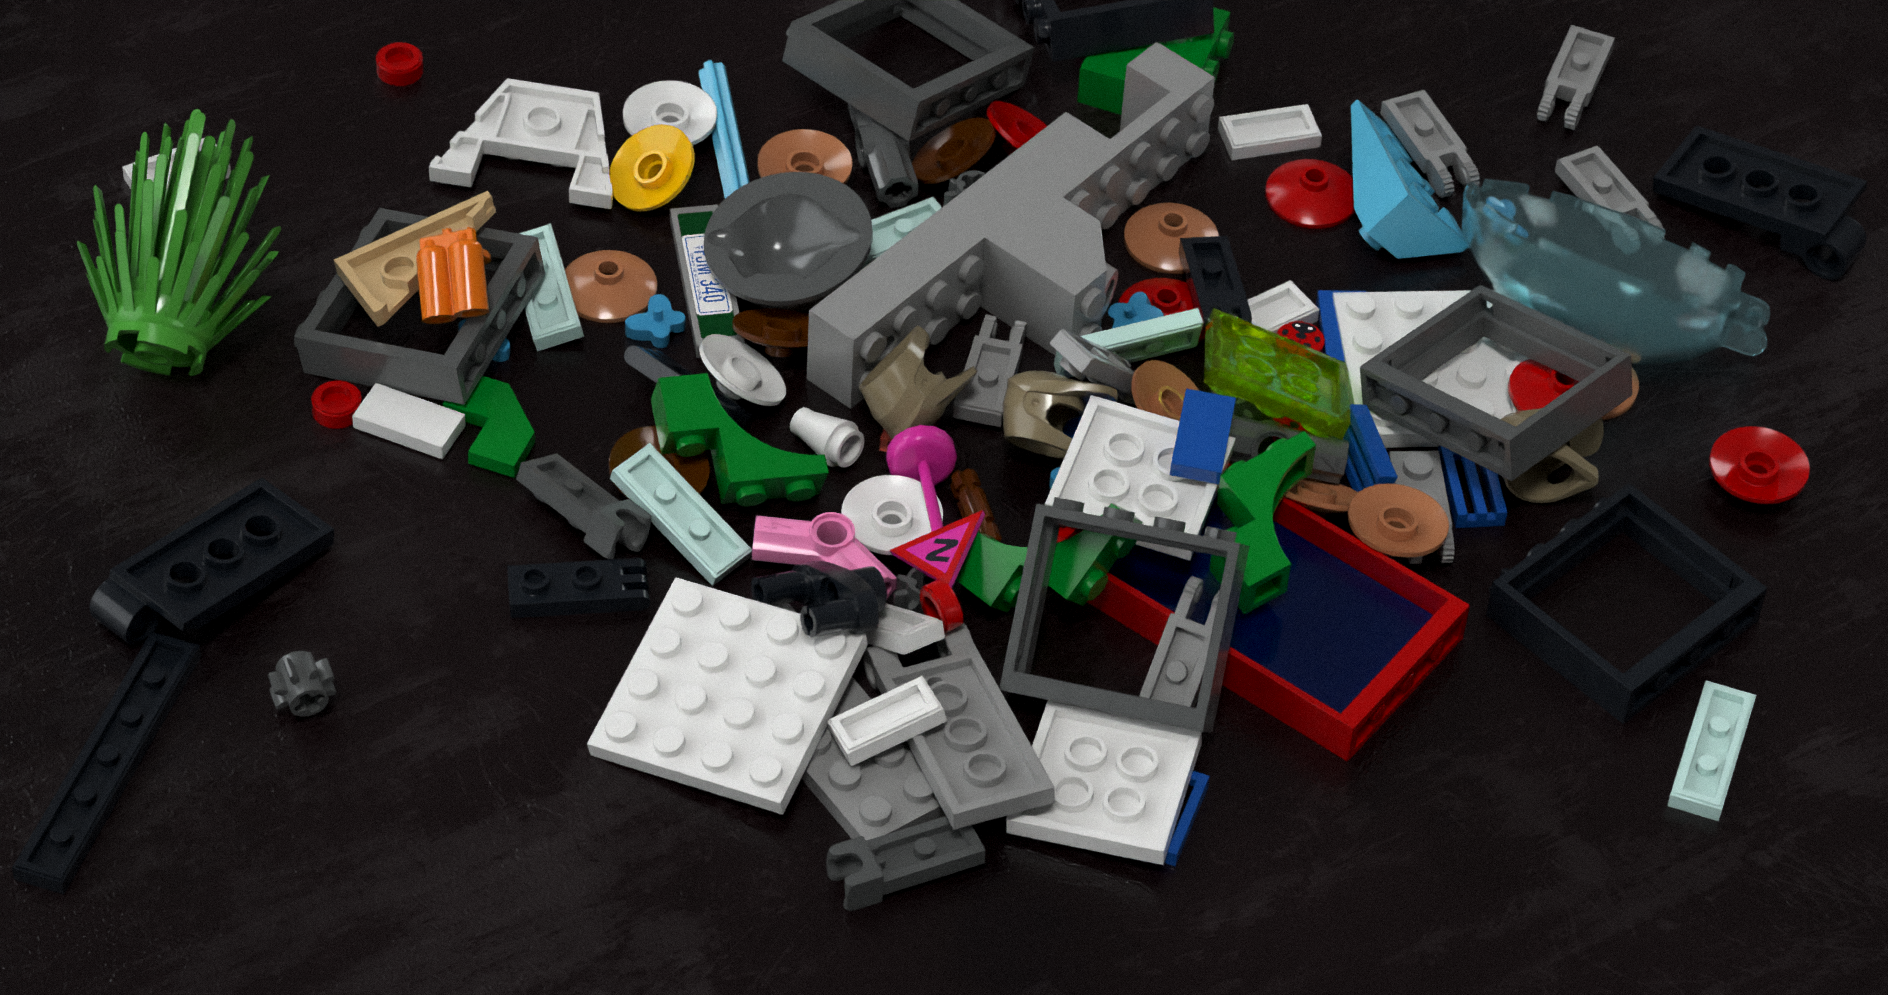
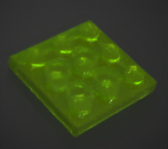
[1204,308,1351,440]

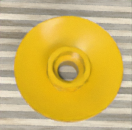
[609,124,695,212]

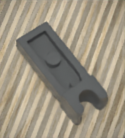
[516,453,651,559]
[827,816,986,911]

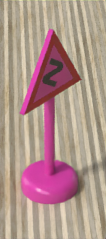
[886,425,985,588]

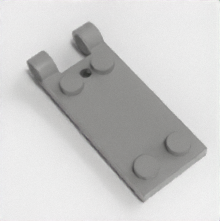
[863,623,1055,830]

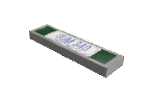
[670,204,745,358]

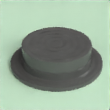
[704,172,873,311]

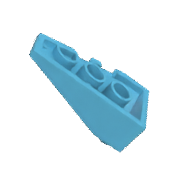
[1351,99,1469,259]

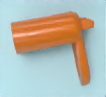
[416,227,491,324]

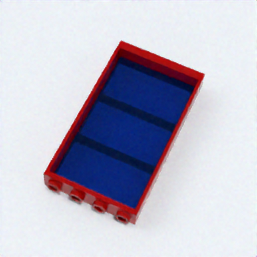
[1057,463,1470,762]

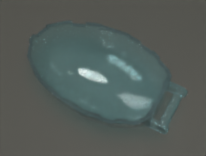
[1462,179,1771,365]

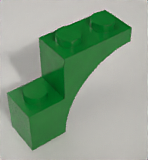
[1077,7,1234,115]
[651,373,829,507]
[1209,431,1316,615]
[956,503,1143,613]

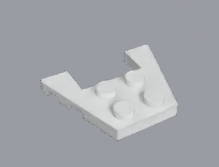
[429,78,613,209]

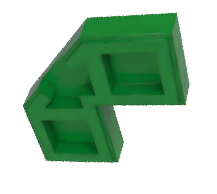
[443,376,535,478]

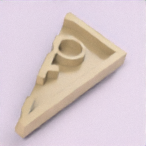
[334,191,496,327]

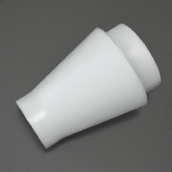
[790,407,864,467]

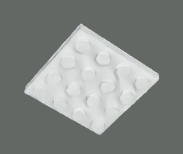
[1332,290,1530,448]
[587,577,868,815]

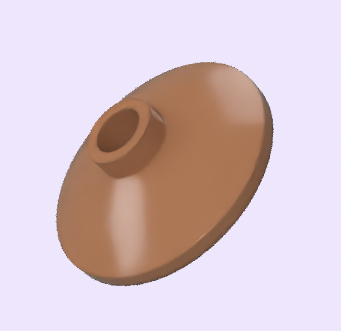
[757,129,852,184]
[1124,203,1219,274]
[565,250,657,323]
[1131,360,1199,421]
[1284,477,1358,519]
[1347,484,1449,557]

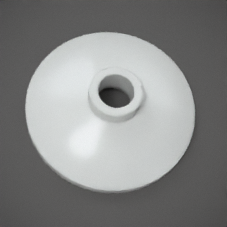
[623,81,717,145]
[699,334,786,406]
[841,475,943,555]

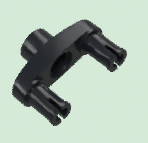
[751,560,887,638]

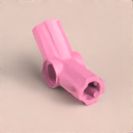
[752,512,897,601]

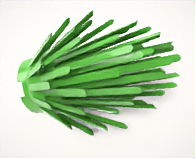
[77,109,281,376]

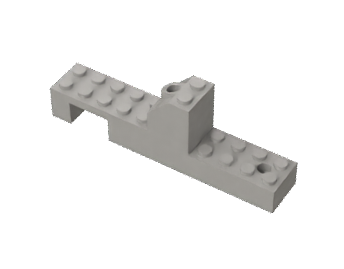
[807,42,1215,409]

